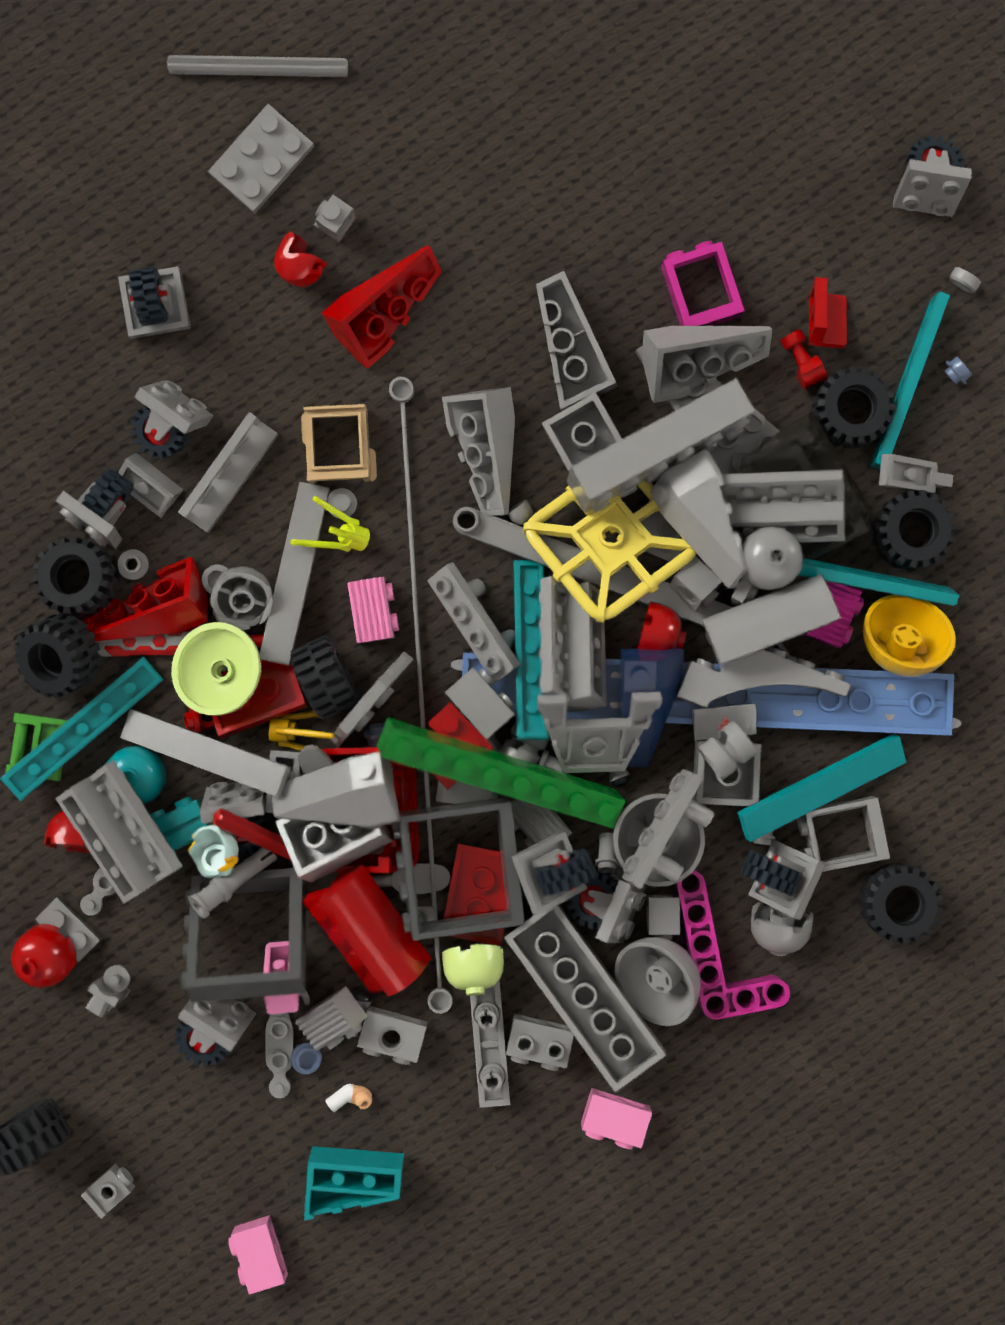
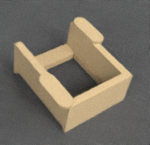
[301,404,377,484]

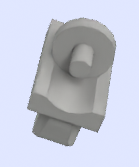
[86,965,131,1017]

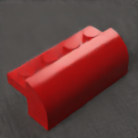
[302,864,431,996]

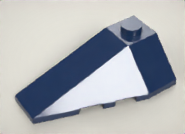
[619,649,684,767]

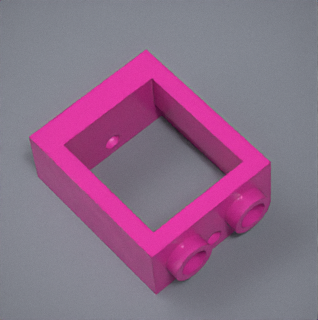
[661,241,744,326]

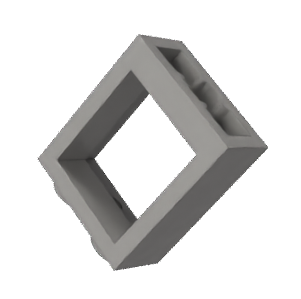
[797,796,890,872]

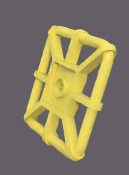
[523,480,697,623]

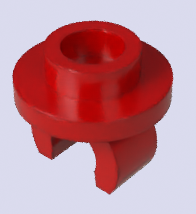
[184,707,215,734]

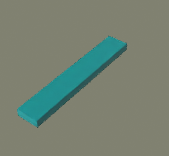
[870,291,950,471]
[777,557,959,606]
[514,560,548,741]
[0,657,164,801]
[738,733,907,842]

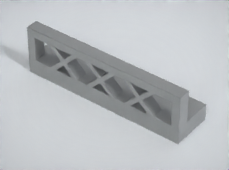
[178,412,279,533]

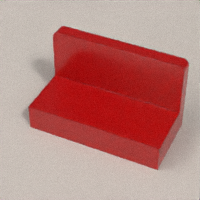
[809,277,847,349]

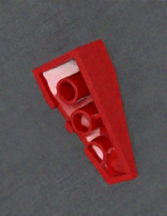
[322,245,442,369]
[83,556,209,642]

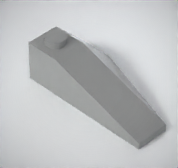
[642,326,772,403]
[442,387,515,516]
[650,450,749,588]
[272,752,400,828]

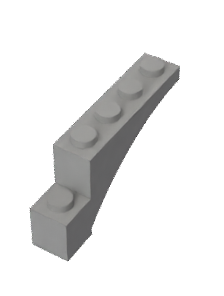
[676,647,851,708]

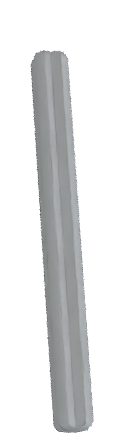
[167,55,348,77]

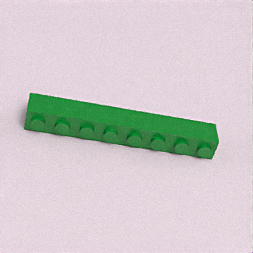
[377,718,625,829]

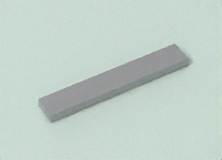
[259,482,330,666]
[120,709,291,797]

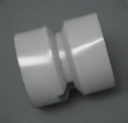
[499,720,551,764]
[698,721,758,780]

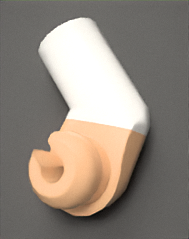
[326,1084,372,1112]

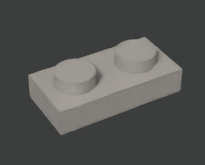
[35,896,102,962]

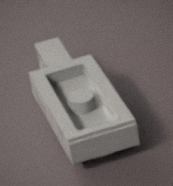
[879,454,953,494]

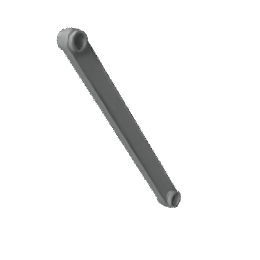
[453,507,733,627]

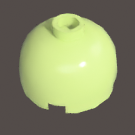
[442,945,504,996]

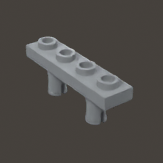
[427,562,520,683]
[621,769,714,889]
[470,980,510,1108]

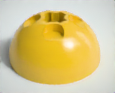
[863,594,956,677]

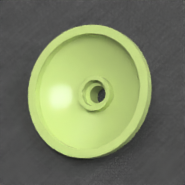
[172,622,261,716]

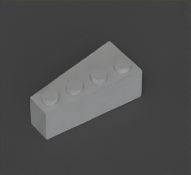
[536,271,618,411]

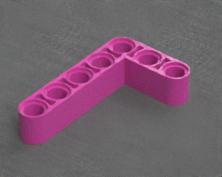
[675,869,790,1019]

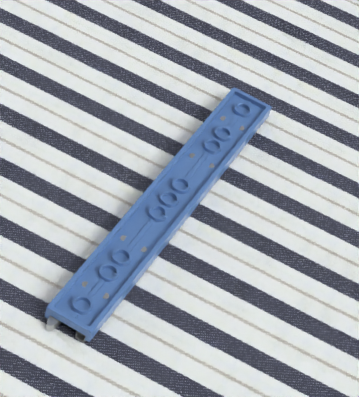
[451,653,961,736]

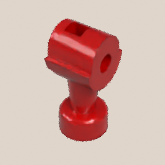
[780,329,828,390]

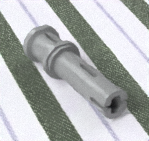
[188,848,277,918]

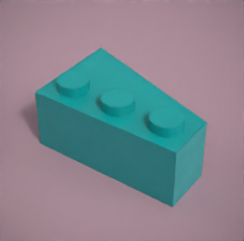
[304,1146,404,1221]

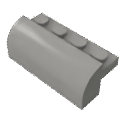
[720,470,845,544]
[702,574,841,666]
[539,576,607,711]
[55,760,182,903]

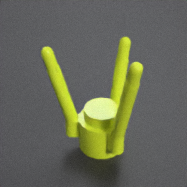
[290,496,370,552]

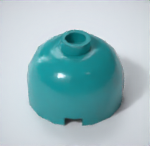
[106,746,166,805]

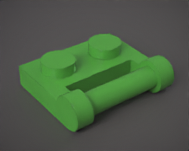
[5,713,68,781]

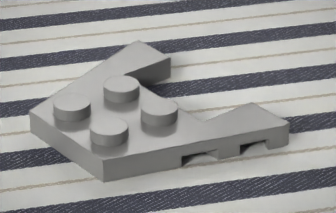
[537,692,662,773]

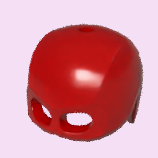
[274,231,327,288]

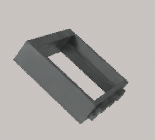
[392,797,525,941]
[181,868,306,1002]

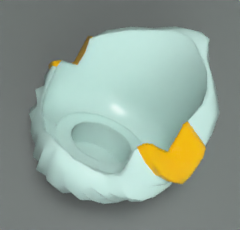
[188,825,238,878]

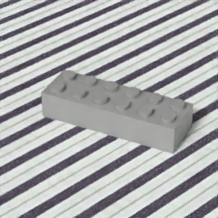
[566,379,755,513]
[504,904,666,1092]

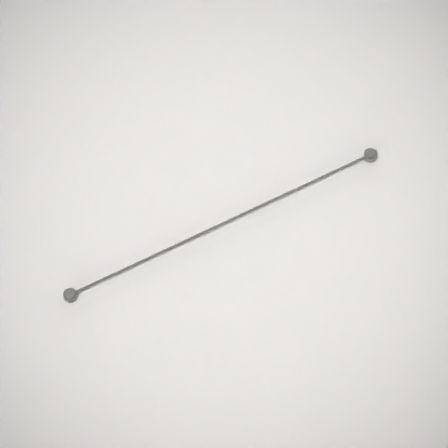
[389,377,453,1014]

